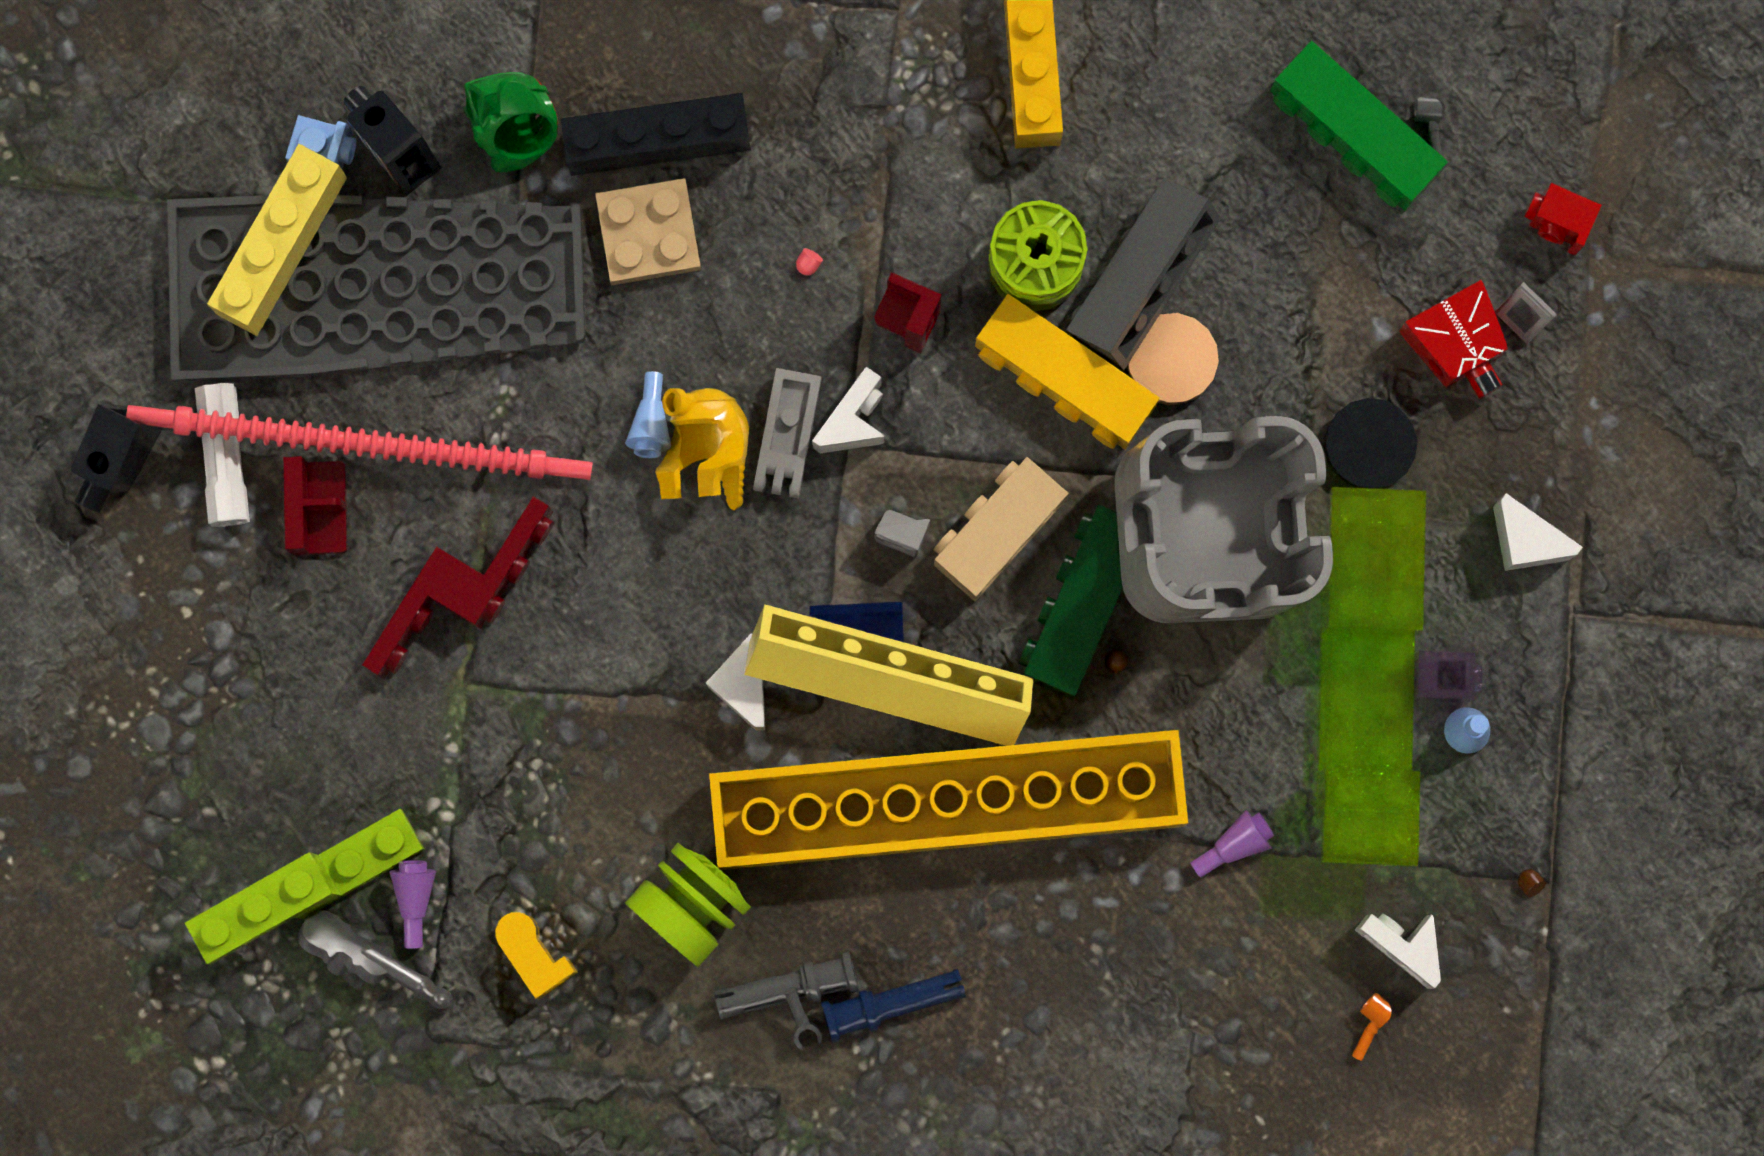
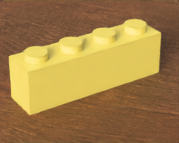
[207,144,347,336]

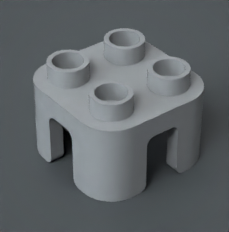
[1115,416,1333,623]

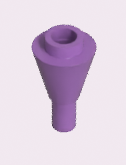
[1190,810,1275,878]
[389,860,436,948]

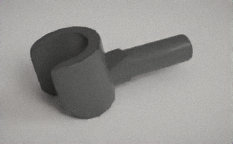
[1413,97,1442,155]
[785,988,822,1050]

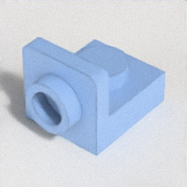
[285,115,357,169]

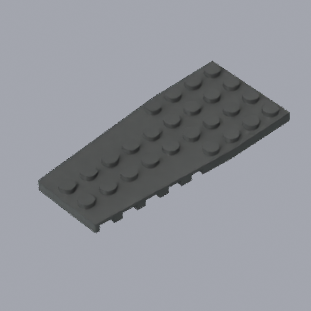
[167,195,586,383]

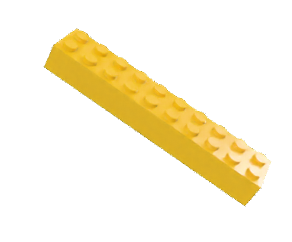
[709,730,1188,870]

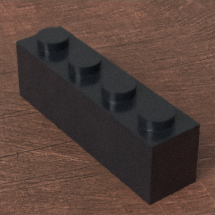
[560,93,751,176]

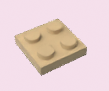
[595,178,701,286]

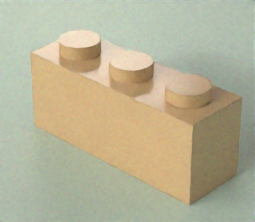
[933,457,1069,602]

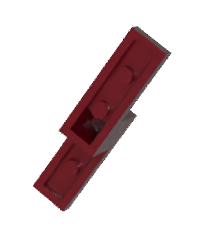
[362,496,554,679]

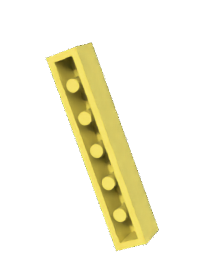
[744,604,1033,746]

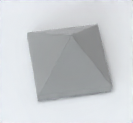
[1495,282,1557,344]

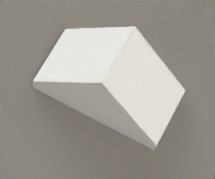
[1493,493,1583,571]
[706,634,765,731]

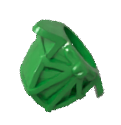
[462,72,559,173]

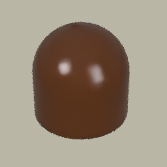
[1105,649,1128,673]
[1518,869,1546,897]

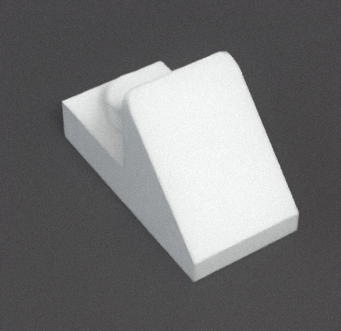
[812,367,884,454]
[1355,913,1441,989]

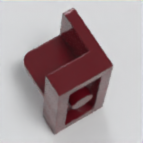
[874,272,942,354]
[283,456,348,555]

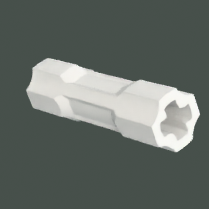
[195,383,250,527]

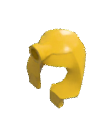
[655,388,749,510]

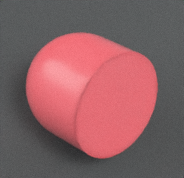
[796,248,823,276]

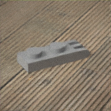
[753,368,822,499]

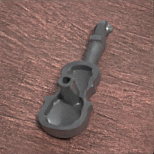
[297,910,453,1009]

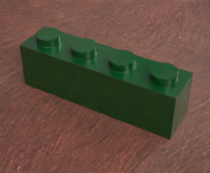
[1018,504,1123,700]

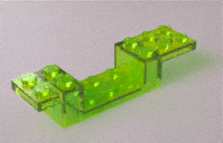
[1316,487,1426,867]

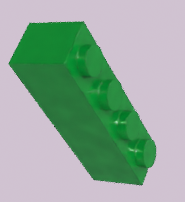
[1270,40,1448,211]

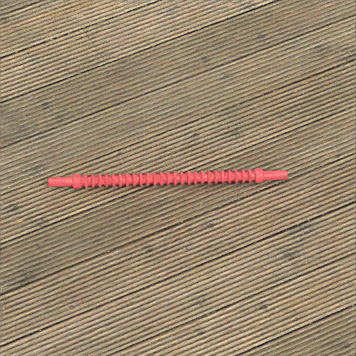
[126,405,593,480]

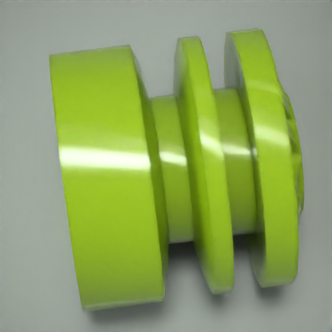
[988,200,1088,311]
[625,843,751,968]

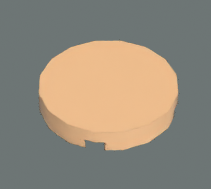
[1127,313,1219,406]

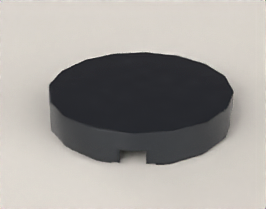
[1324,398,1418,491]

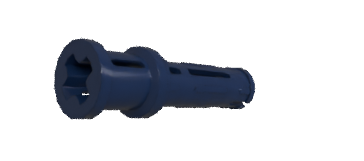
[821,969,966,1043]

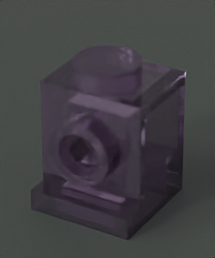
[1411,650,1483,703]

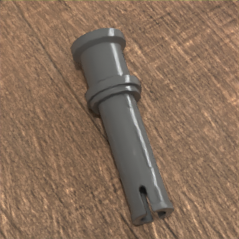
[714,951,859,1020]

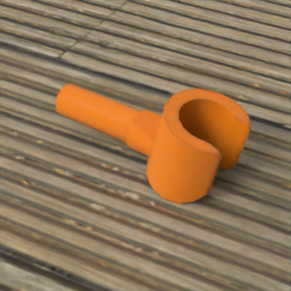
[1352,993,1392,1061]

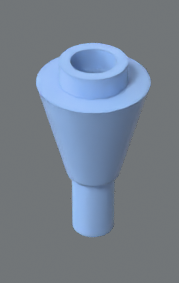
[625,371,671,458]
[1444,707,1490,754]

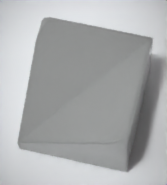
[875,510,930,557]

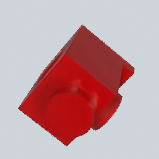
[1524,183,1602,256]

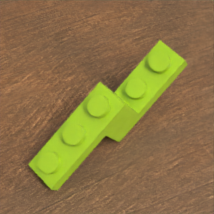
[185,809,425,965]

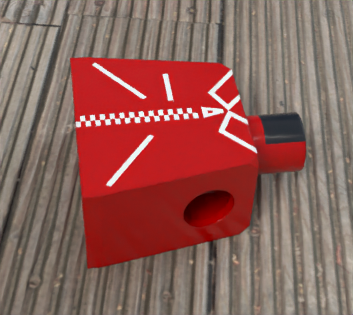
[1399,280,1508,399]

